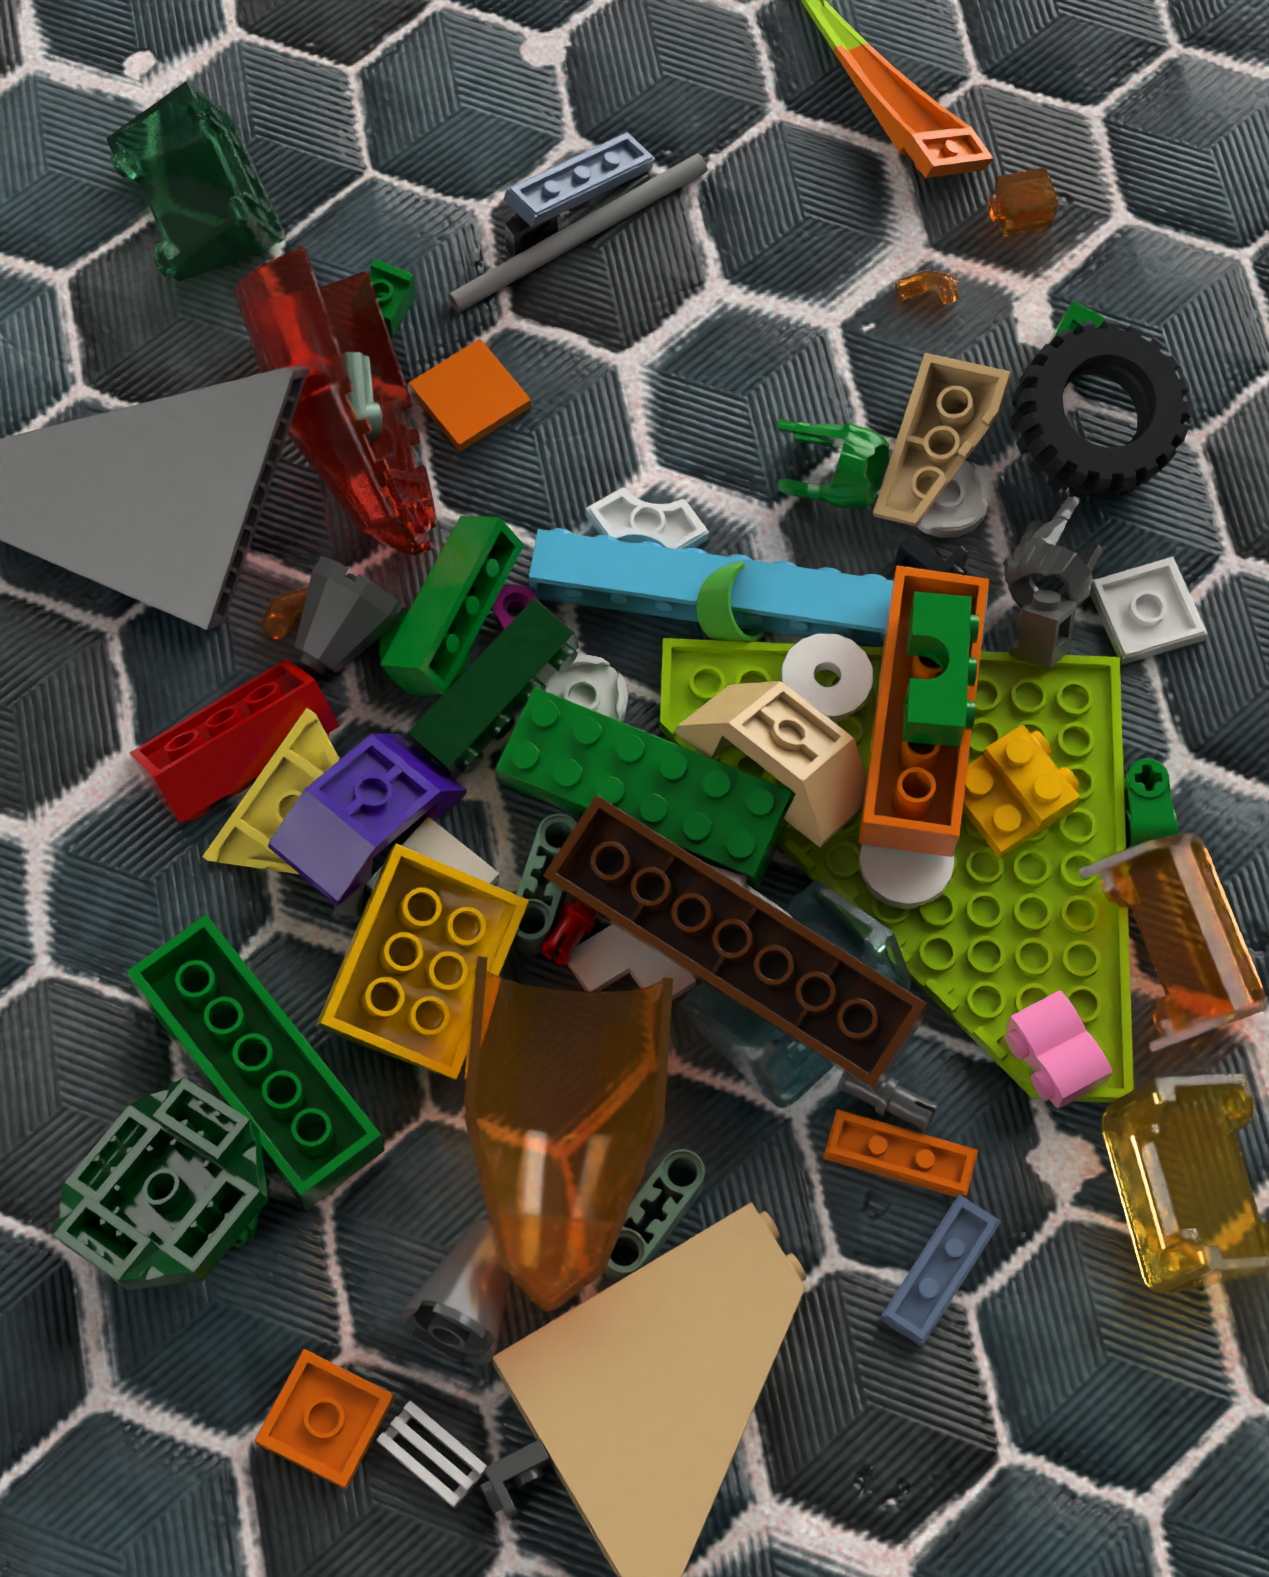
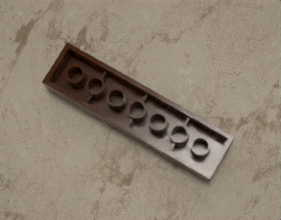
[543,795,929,1093]

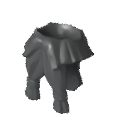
[1003,496,1103,609]

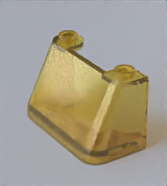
[1102,1073,1269,1294]

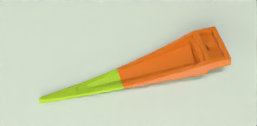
[800,0,993,178]

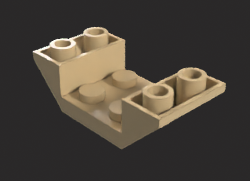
[674,681,866,847]

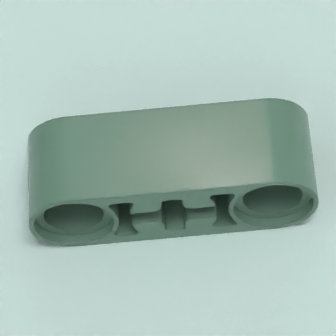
[512,813,577,955]
[601,1149,705,1283]

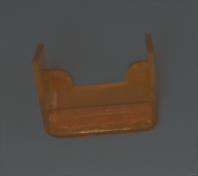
[1079,833,1266,1052]

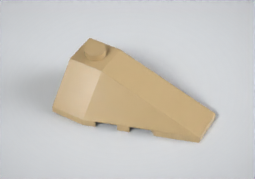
[873,353,1011,527]

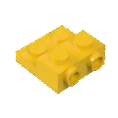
[962,724,1080,858]

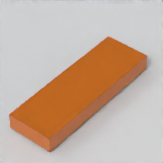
[823,1109,978,1198]

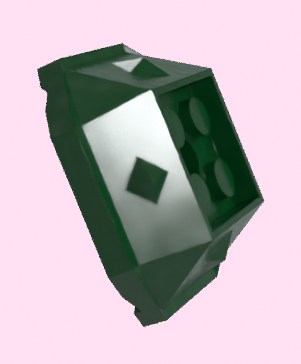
[53,1077,268,1290]

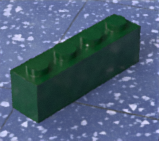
[408,598,579,780]

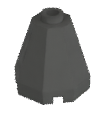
[294,556,405,675]

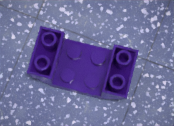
[268,734,467,906]

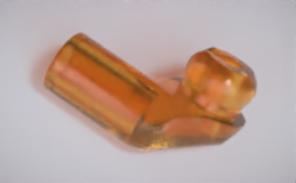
[895,270,961,304]
[261,586,308,639]

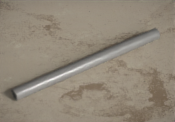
[448,153,708,313]

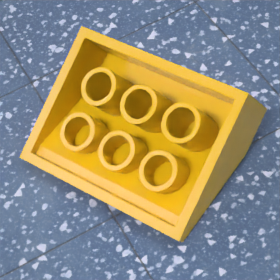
[315,843,529,1080]

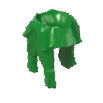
[776,419,890,509]

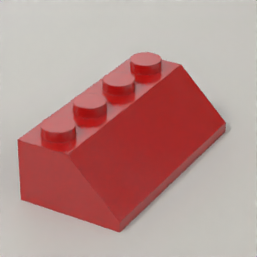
[129,659,340,823]

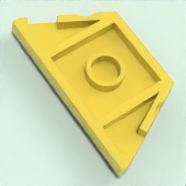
[202,708,340,875]

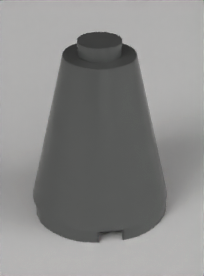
[400,1218,518,1365]

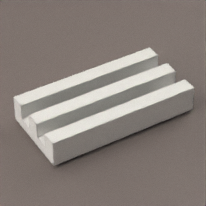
[377,1401,487,1509]

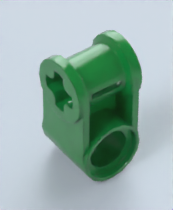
[1124,758,1178,852]

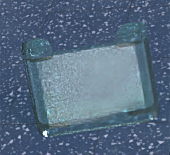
[679,879,911,1108]

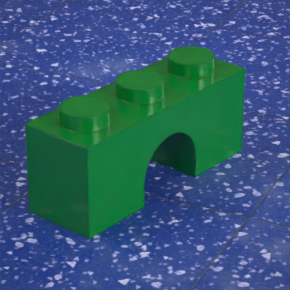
[902,592,979,746]

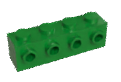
[380,516,524,695]

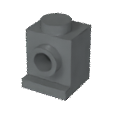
[1009,590,1077,668]

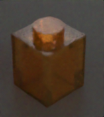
[988,167,1059,236]

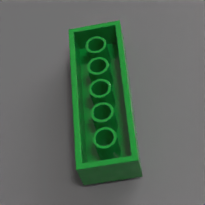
[495,687,794,890]
[126,914,385,1210]

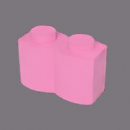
[1005,990,1113,1109]

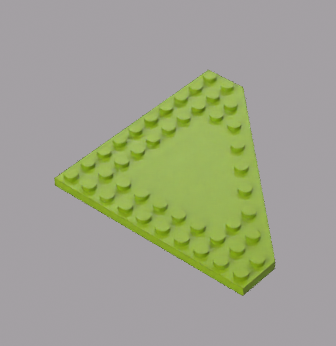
[659,638,1134,1104]

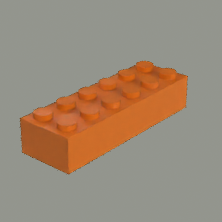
[858,566,989,857]

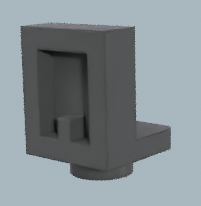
[480,1439,549,1521]

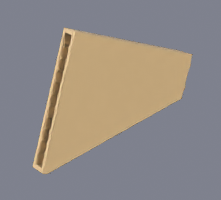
[492,1202,807,1577]

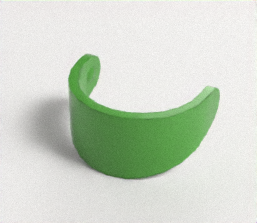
[696,561,765,642]

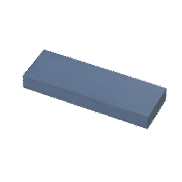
[879,1194,1001,1347]

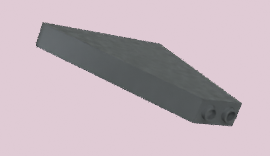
[0,365,310,630]

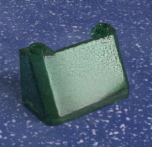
[106,81,286,281]

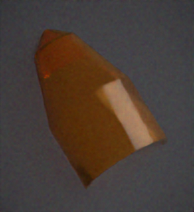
[462,956,673,1311]

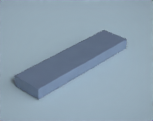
[503,132,655,227]

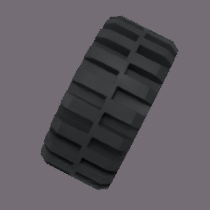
[1011,320,1192,500]

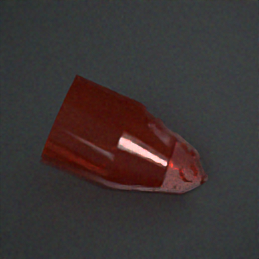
[234,247,437,556]

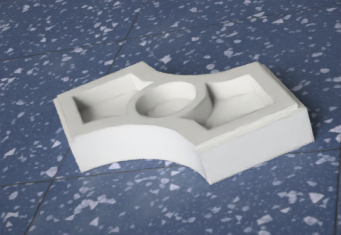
[586,487,709,550]

